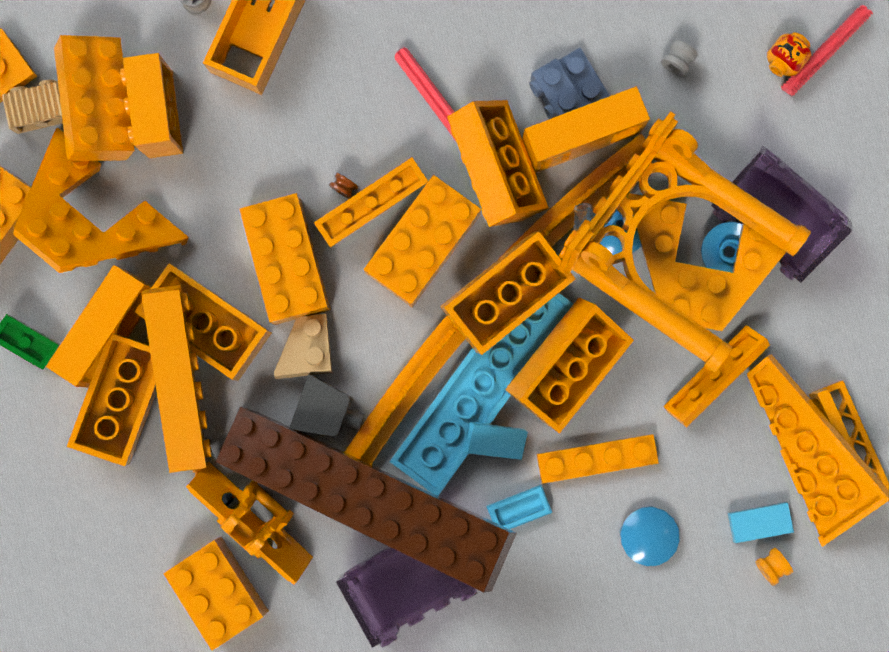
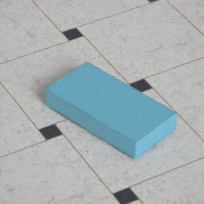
[464,422,528,460]
[486,484,552,529]
[727,502,794,543]

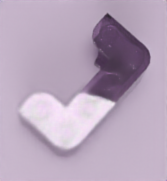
[336,547,478,648]

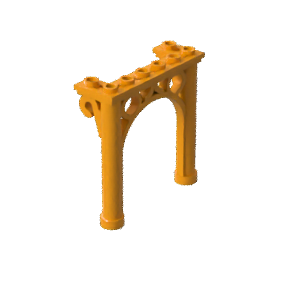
[558,111,811,373]

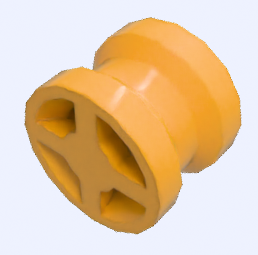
[755,547,793,586]

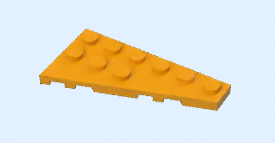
[747,354,889,547]

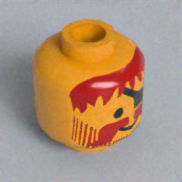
[767,32,811,77]

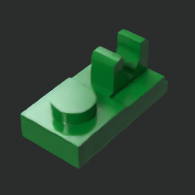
[0,314,60,370]

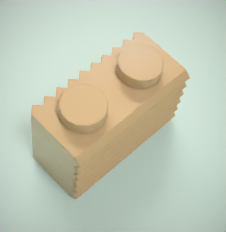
[2,80,63,134]

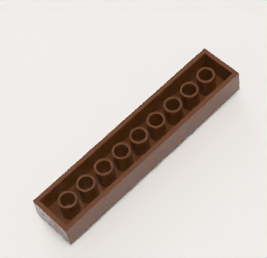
[216,407,517,593]

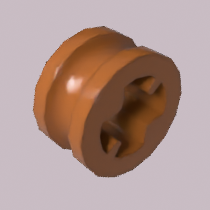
[329,173,358,199]

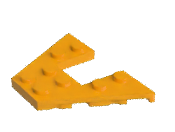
[13,128,189,273]
[627,193,805,331]

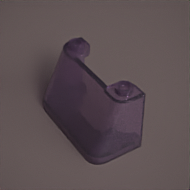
[711,146,853,283]

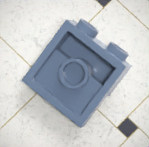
[529,48,610,119]

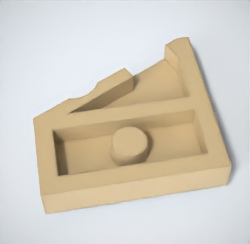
[274,314,332,379]

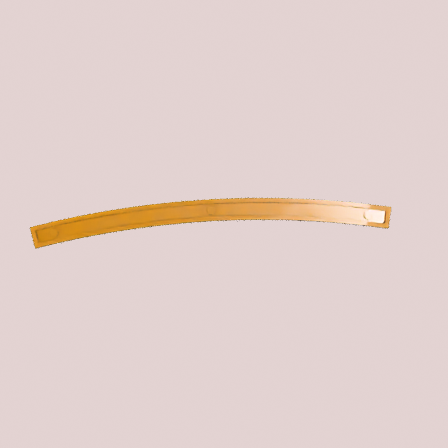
[345,134,646,465]

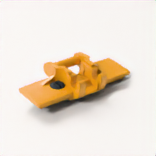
[186,462,313,585]

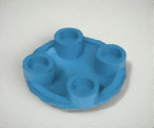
[619,506,680,566]

